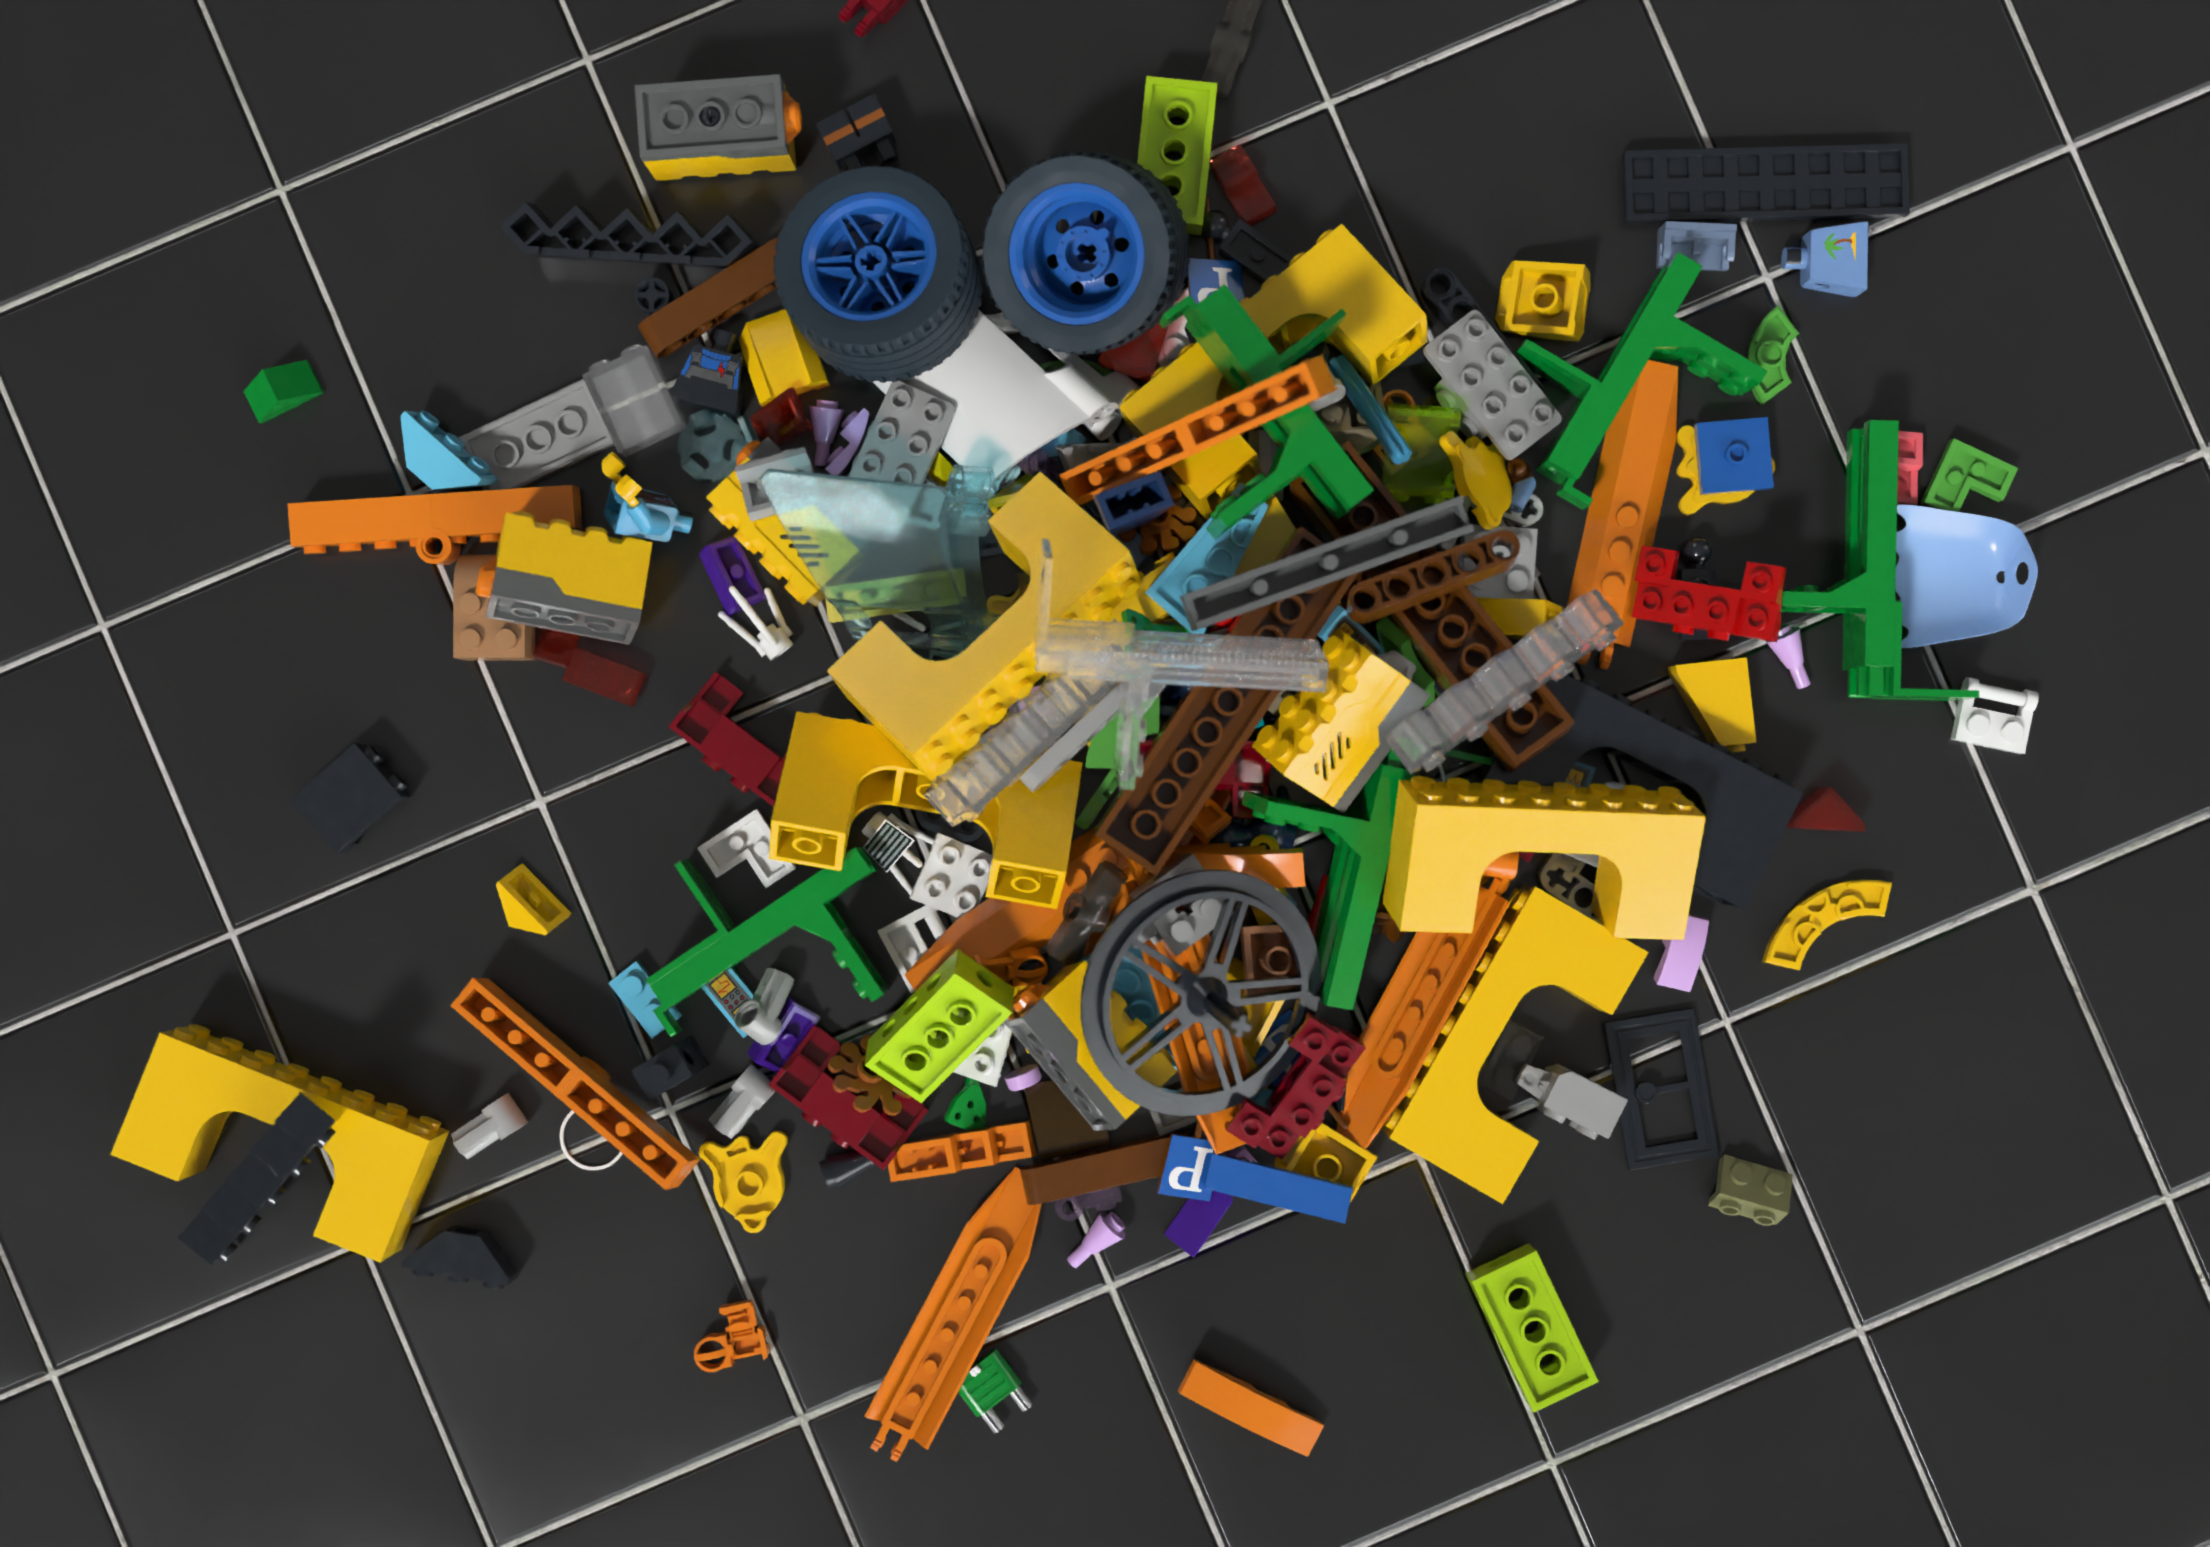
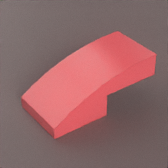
[1897,431,1923,505]

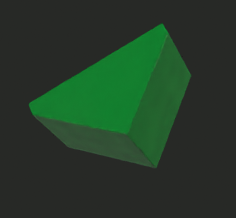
[243,360,324,424]

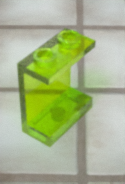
[1382,403,1461,504]

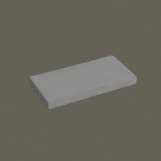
[459,378,618,491]

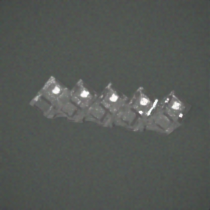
[1384,589,1624,774]
[923,619,1142,827]

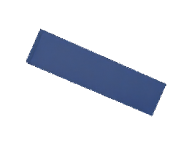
[1205,1152,1354,1224]

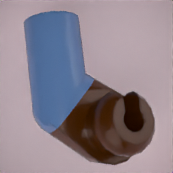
[1507,457,1536,513]

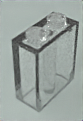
[582,344,688,457]

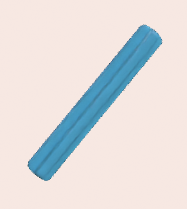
[1329,355,1412,465]

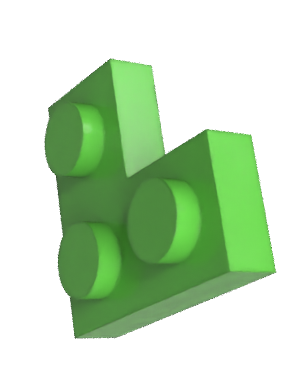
[1920,438,2018,512]

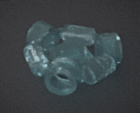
[677,409,749,482]

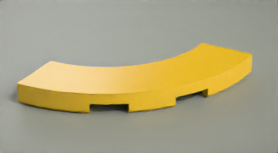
[1762,879,1892,970]

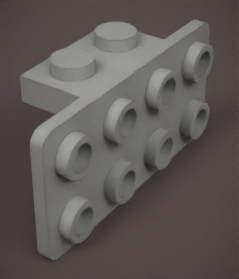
[1423,310,1562,460]
[836,381,956,535]

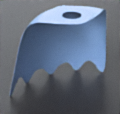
[1895,504,2038,648]

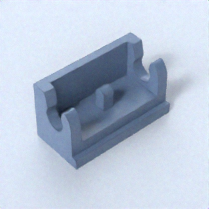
[1656,221,1737,271]

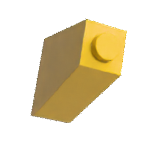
[1476,598,1563,642]
[1667,657,1756,753]

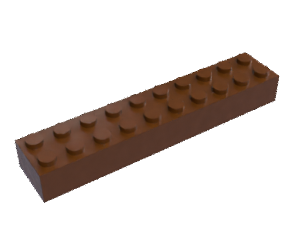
[1289,441,1575,774]
[1092,527,1359,876]

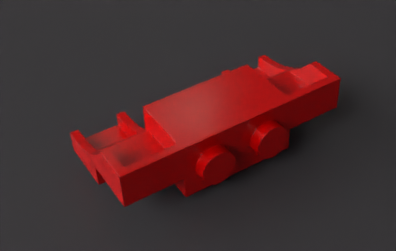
[1631,545,1787,642]

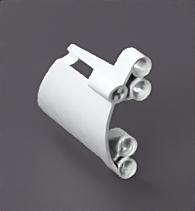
[873,310,1141,515]

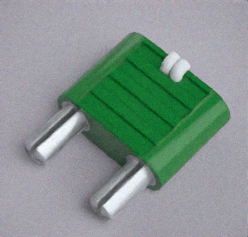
[958,1348,1032,1433]

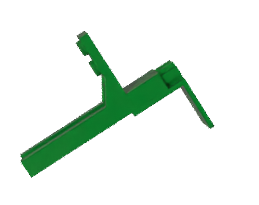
[1781,420,1979,701]
[1242,736,1494,1010]

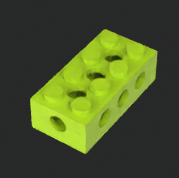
[1137,76,1218,235]
[865,949,1014,1103]
[1465,1243,1599,1413]

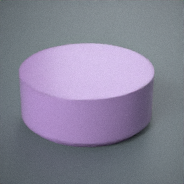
[1004,1064,1042,1091]

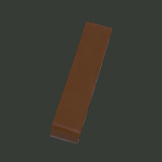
[638,237,778,359]
[1346,530,1520,624]
[1020,1130,1191,1205]

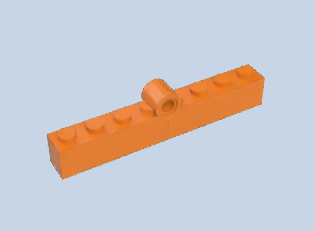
[1059,355,1337,506]
[287,485,583,565]
[451,978,700,1190]

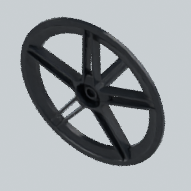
[1080,869,1321,1116]

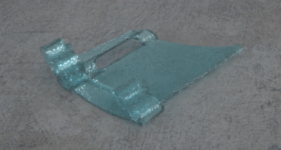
[758,464,1002,654]

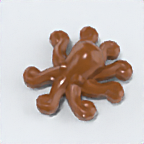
[1118,486,1197,556]
[828,1034,911,1116]

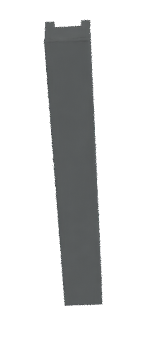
[1180,496,1475,632]

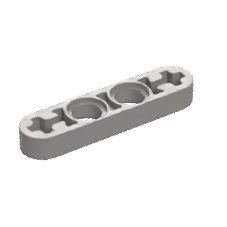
[1020,681,1137,792]

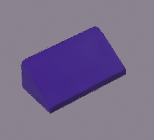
[699,536,767,616]
[748,996,821,1074]
[1164,1191,1234,1258]

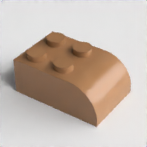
[453,554,535,661]

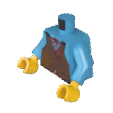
[602,452,693,542]

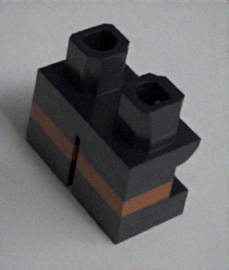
[815,93,898,171]

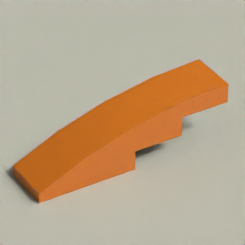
[1165,843,1305,888]
[888,1120,1037,1182]
[1177,1359,1324,1457]

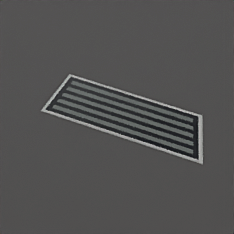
[863,819,915,872]

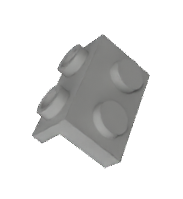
[735,447,821,521]

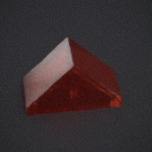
[1098,324,1168,382]
[750,387,813,445]
[1786,787,1865,832]

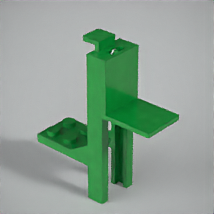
[1516,252,1767,510]
[1159,284,1374,540]
[645,847,889,1037]

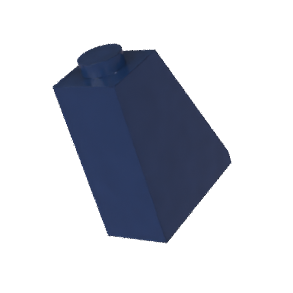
[1093,471,1174,537]

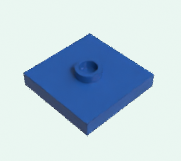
[1694,417,1774,495]

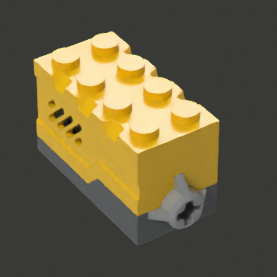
[1252,628,1430,814]

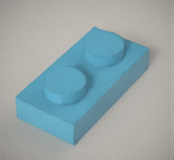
[608,960,682,1039]

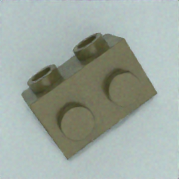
[1708,1154,1793,1226]

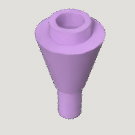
[809,400,844,466]
[1766,623,1811,689]
[1067,1211,1125,1268]

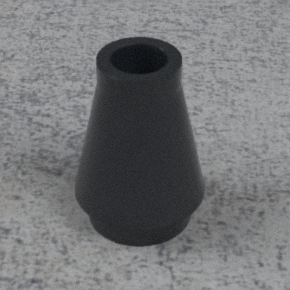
[818,1150,874,1189]

